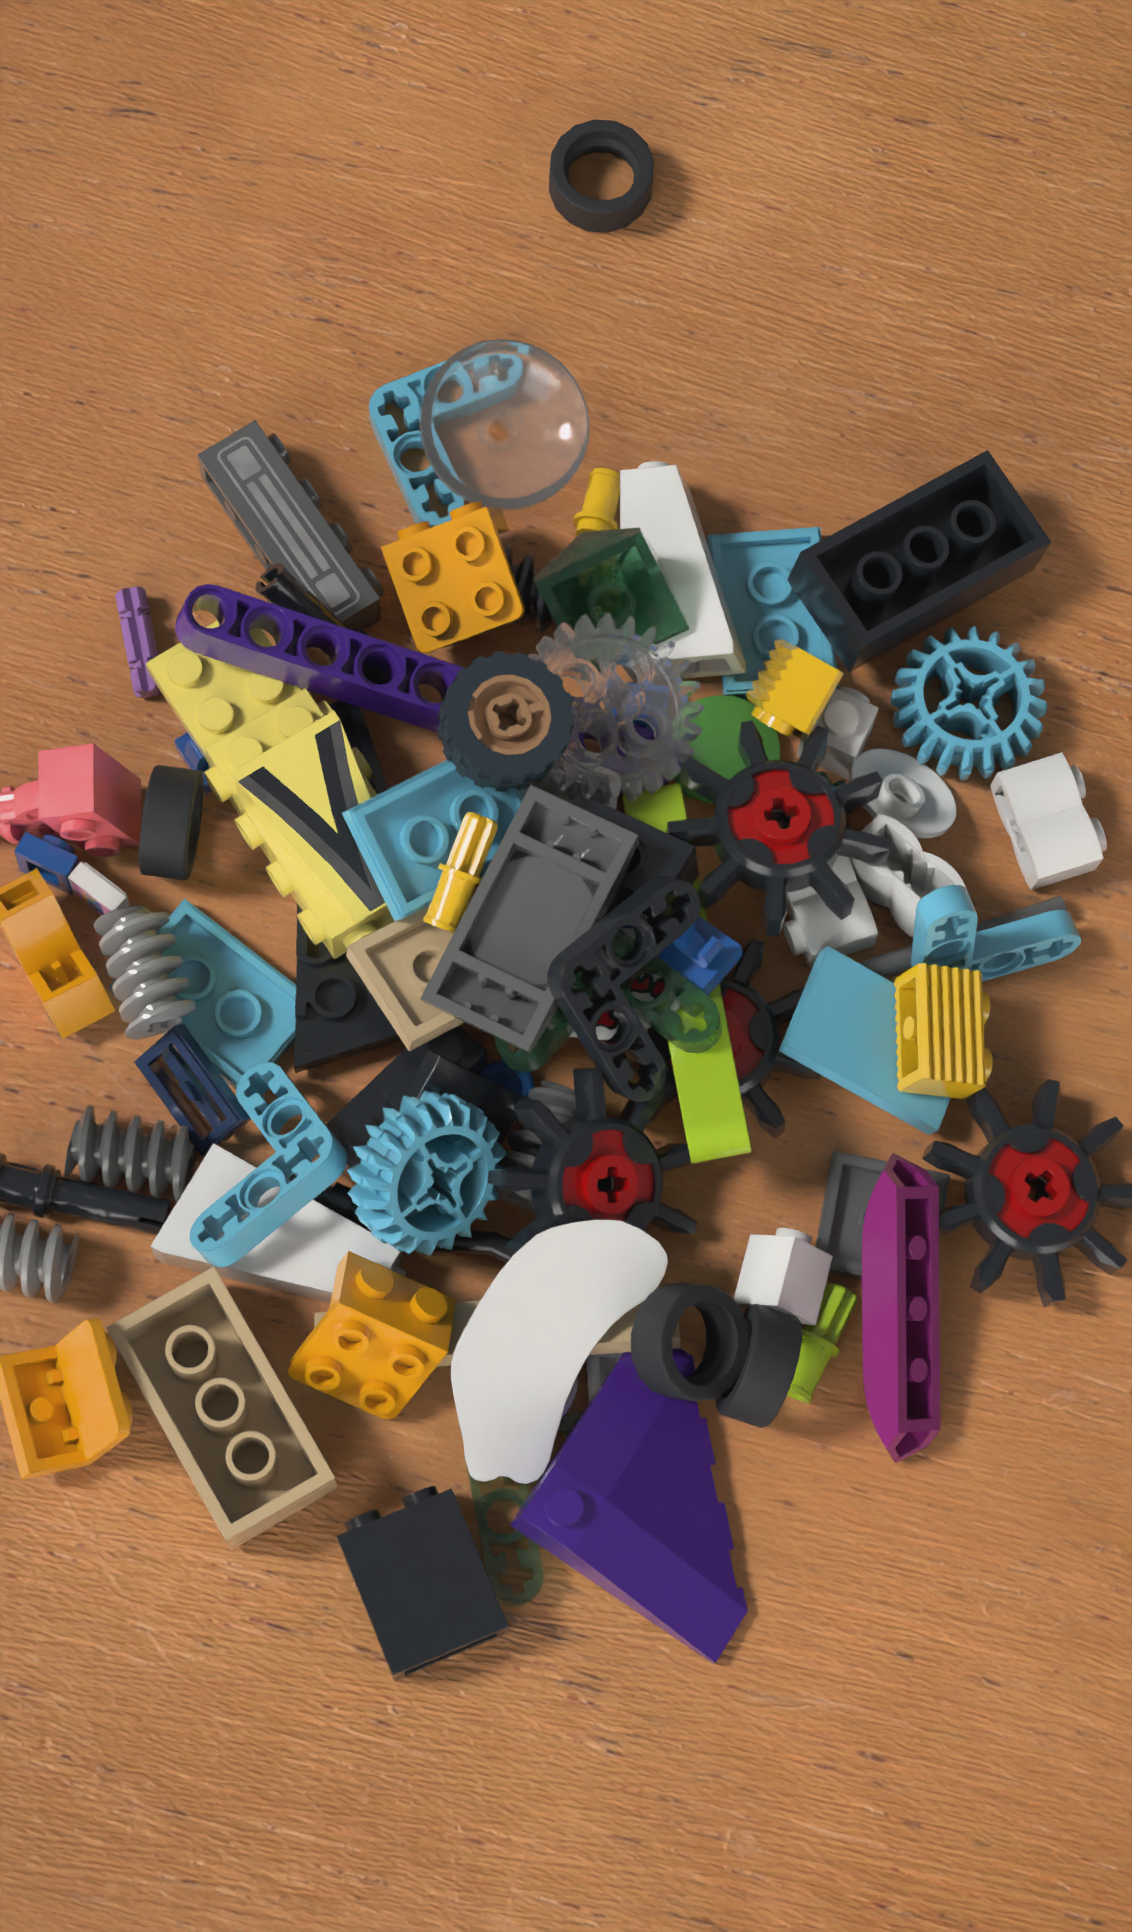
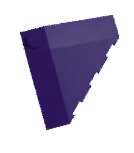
[510,1348,748,1664]

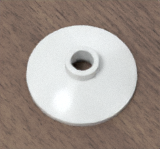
[849,749,956,838]

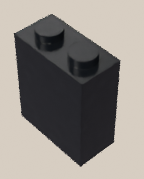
[337,1486,509,1681]

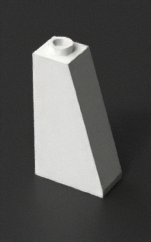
[620,461,746,683]
[151,1143,406,1303]

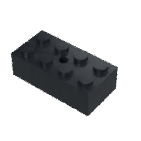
[787,450,1051,673]

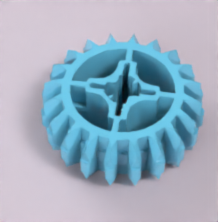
[890,626,1047,781]
[347,1090,507,1256]

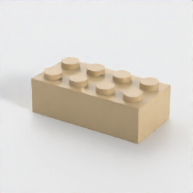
[106,1267,338,1550]

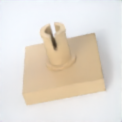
[346,905,464,1051]

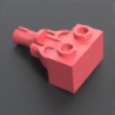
[0,743,141,857]

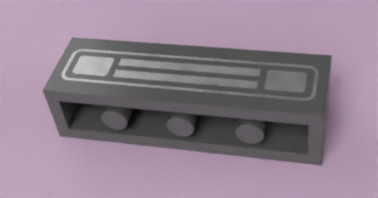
[197,420,384,654]

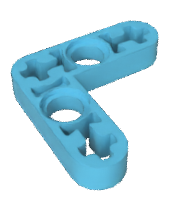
[369,343,523,527]
[911,885,1081,982]
[190,1062,347,1267]

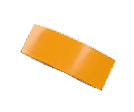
[0,869,115,1039]

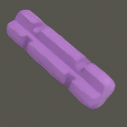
[115,586,162,698]

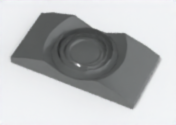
[420,785,640,1053]

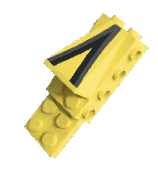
[145,620,395,959]

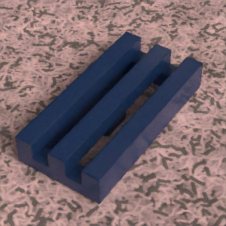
[134,1024,251,1156]

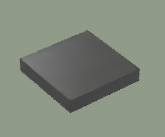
[815,1151,950,1280]

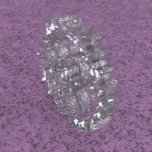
[527,613,704,804]

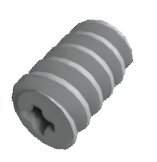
[93,906,196,1040]
[0,1213,79,1303]

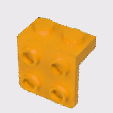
[381,501,525,653]
[288,1251,456,1420]
[0,1318,133,1480]

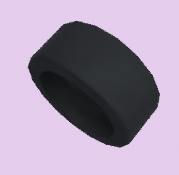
[549,119,654,233]
[139,765,204,880]
[631,1282,748,1402]
[716,1304,803,1428]

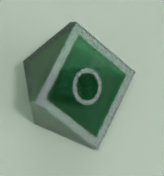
[534,527,690,679]

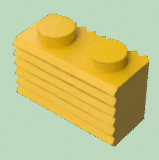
[746,639,844,738]
[894,963,993,1099]

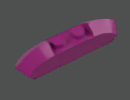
[862,1153,941,1463]

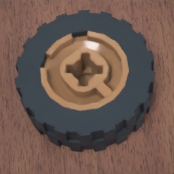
[437,651,575,792]

